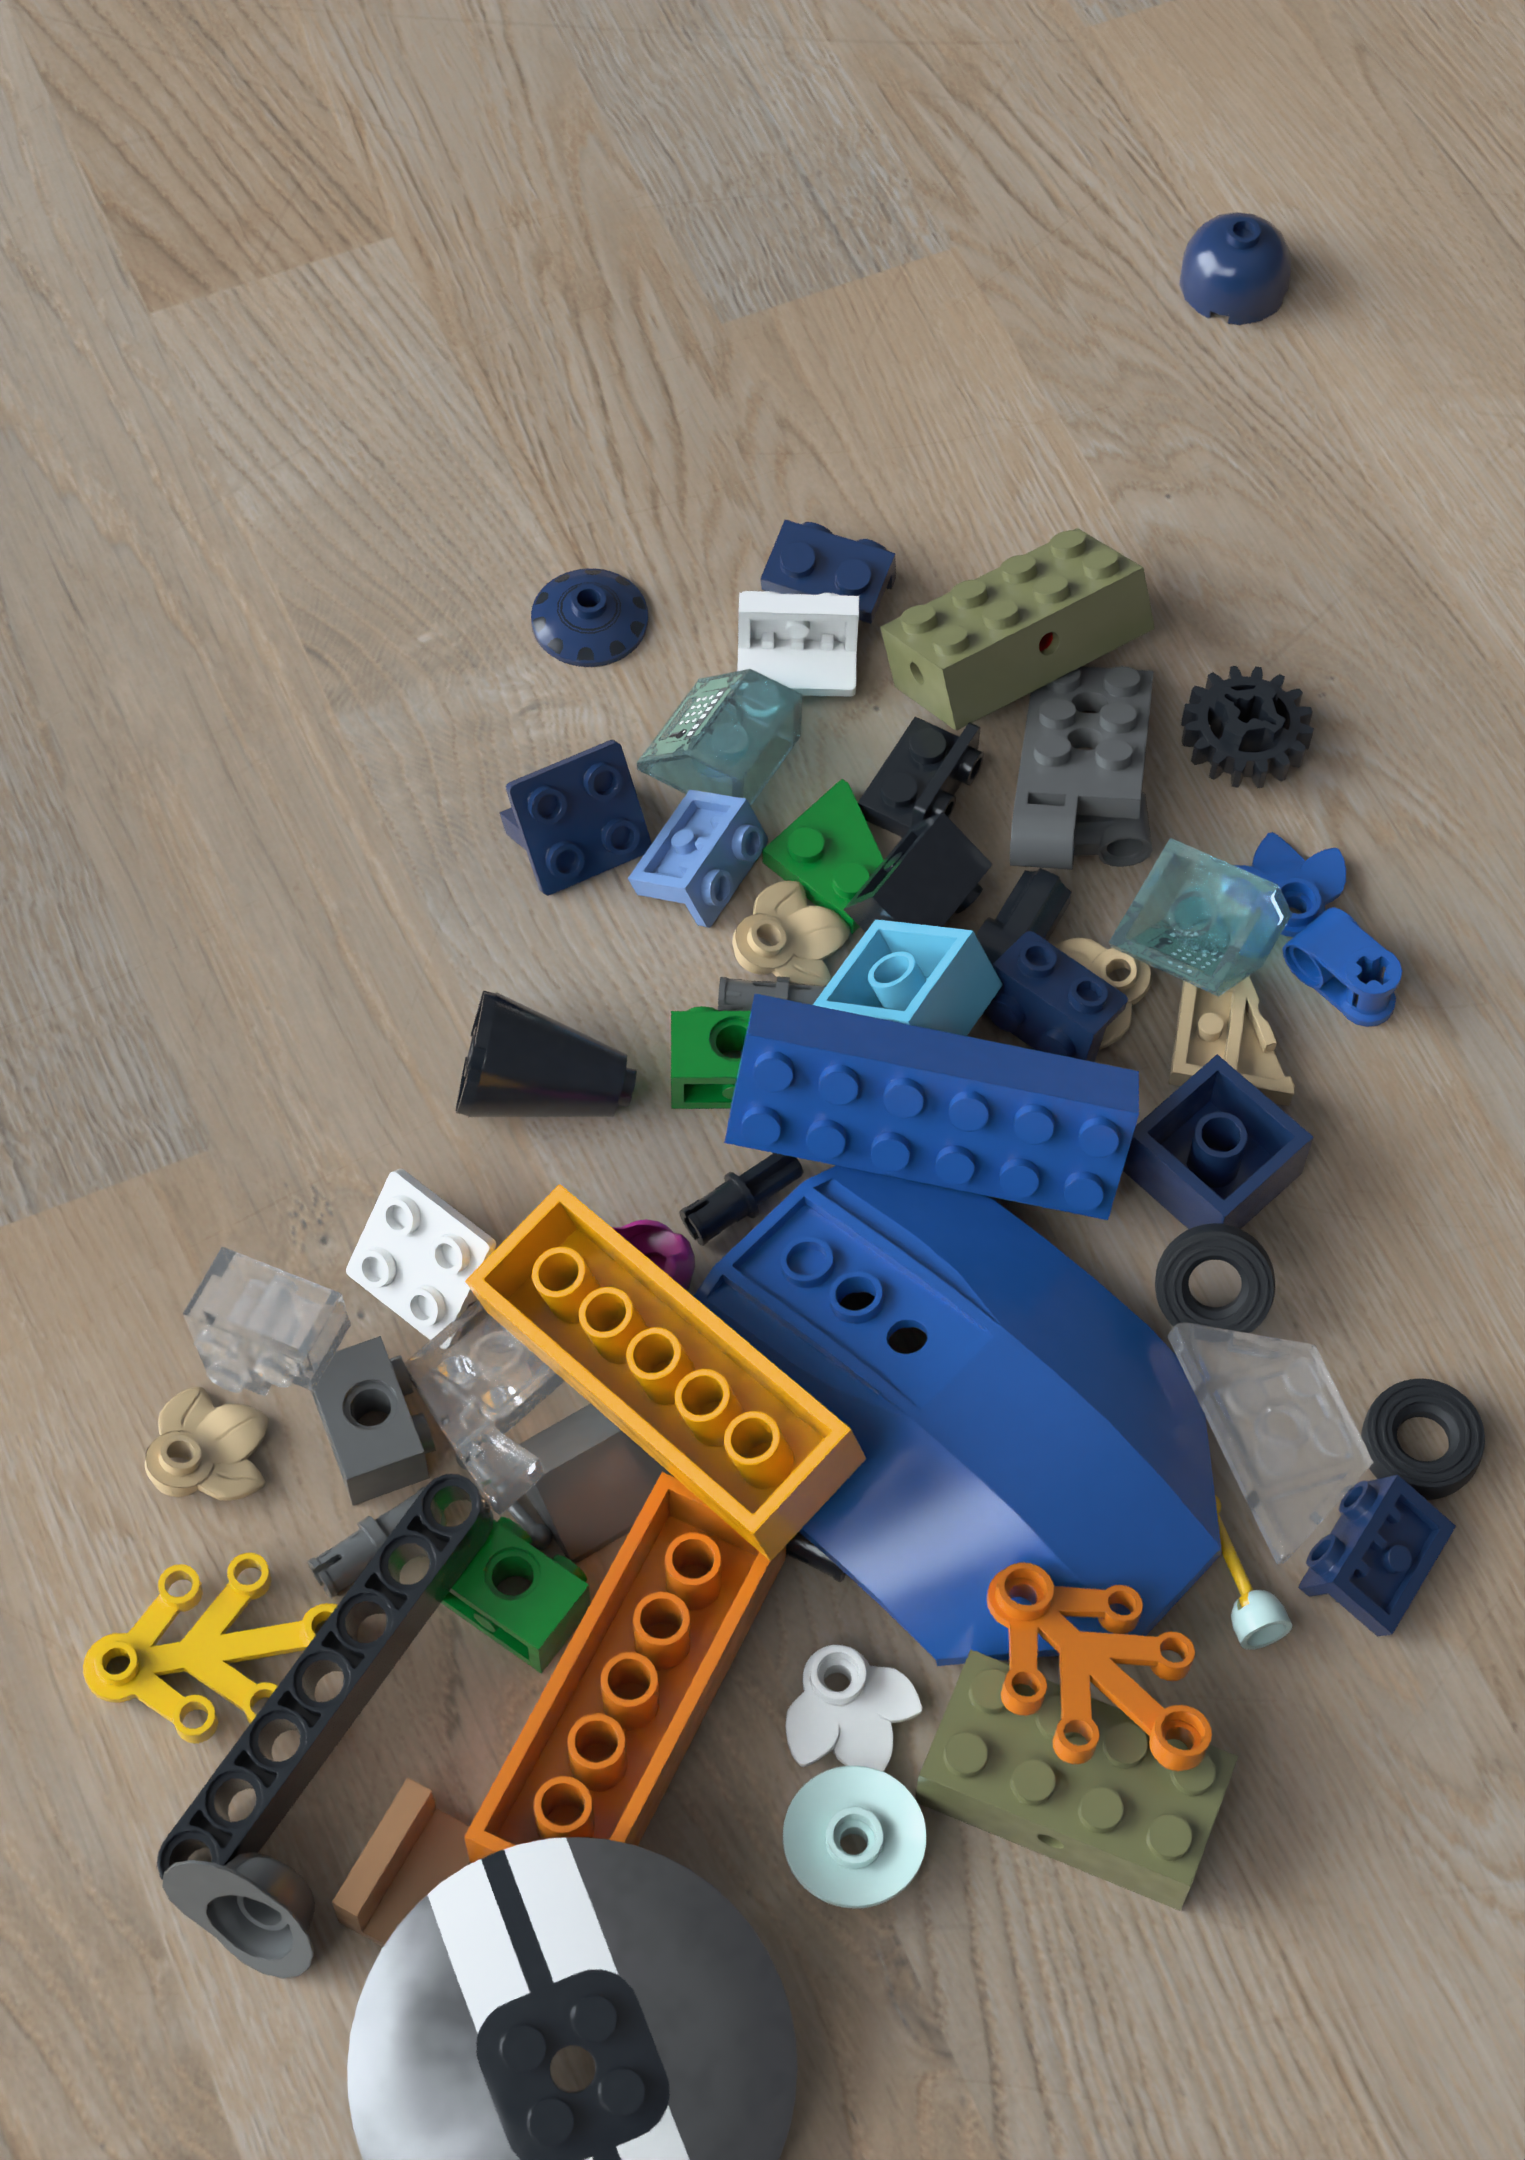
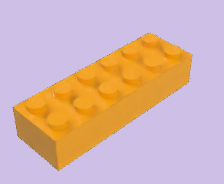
[465,1184,866,1561]

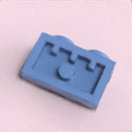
[628,790,768,928]

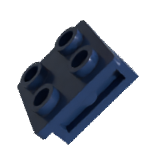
[499,740,652,896]

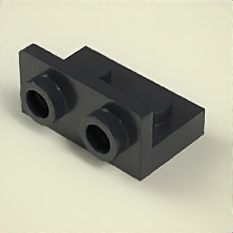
[858,716,984,838]

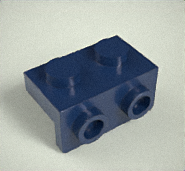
[760,519,896,624]
[983,931,1128,1062]

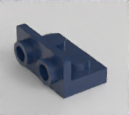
[1298,1475,1456,1637]

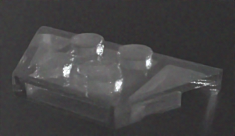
[1167,1322,1373,1565]

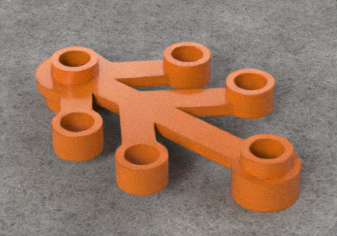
[987,1563,1212,1771]

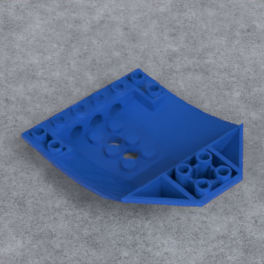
[694,1166,1222,1666]

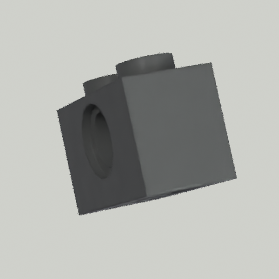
[304,1336,436,1506]

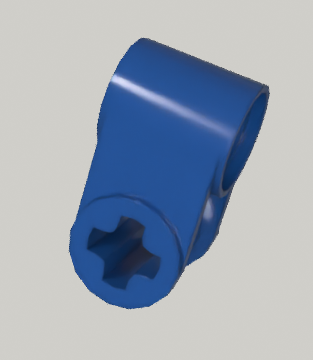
[1282,907,1402,1027]

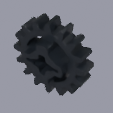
[1181,666,1314,788]

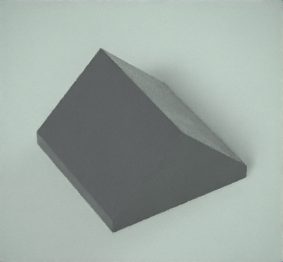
[502,1403,674,1564]

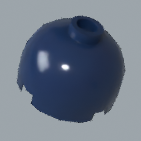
[1179,212,1292,325]

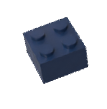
[1123,1054,1314,1229]

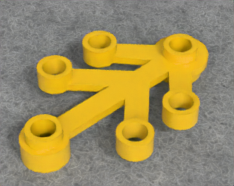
[83,1552,338,1743]

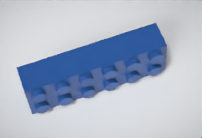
[724,993,1139,1220]

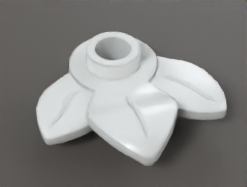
[785,1645,922,1772]

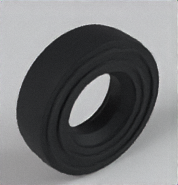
[1155,1223,1275,1344]
[1361,1379,1485,1500]

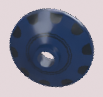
[531,568,648,667]

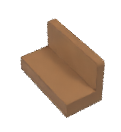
[332,1777,472,1947]

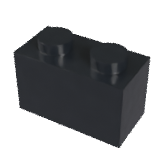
[843,812,993,932]

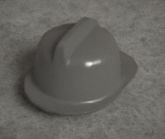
[162,1852,315,1978]

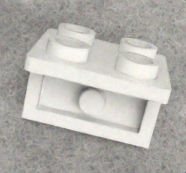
[737,591,859,697]
[346,1169,496,1346]

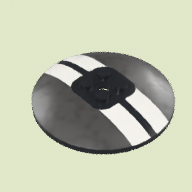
[347,1837,798,2160]

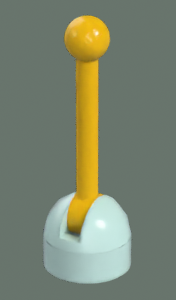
[1215,1495,1292,1650]

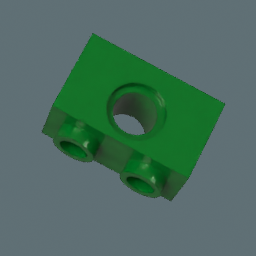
[671,1006,751,1109]
[441,1516,591,1673]

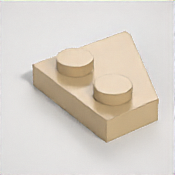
[1168,969,1295,1106]

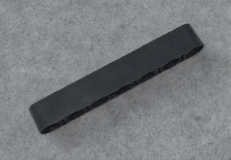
[157,1474,493,1880]

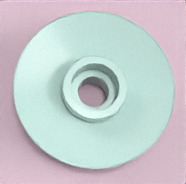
[783,1765,926,1909]

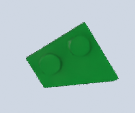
[762,779,884,934]

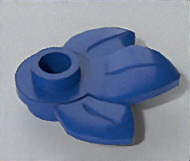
[1225,832,1346,937]

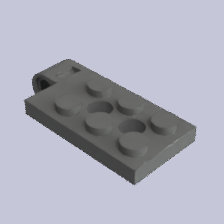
[1010,666,1154,870]

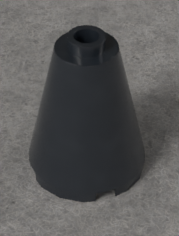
[456,991,637,1117]

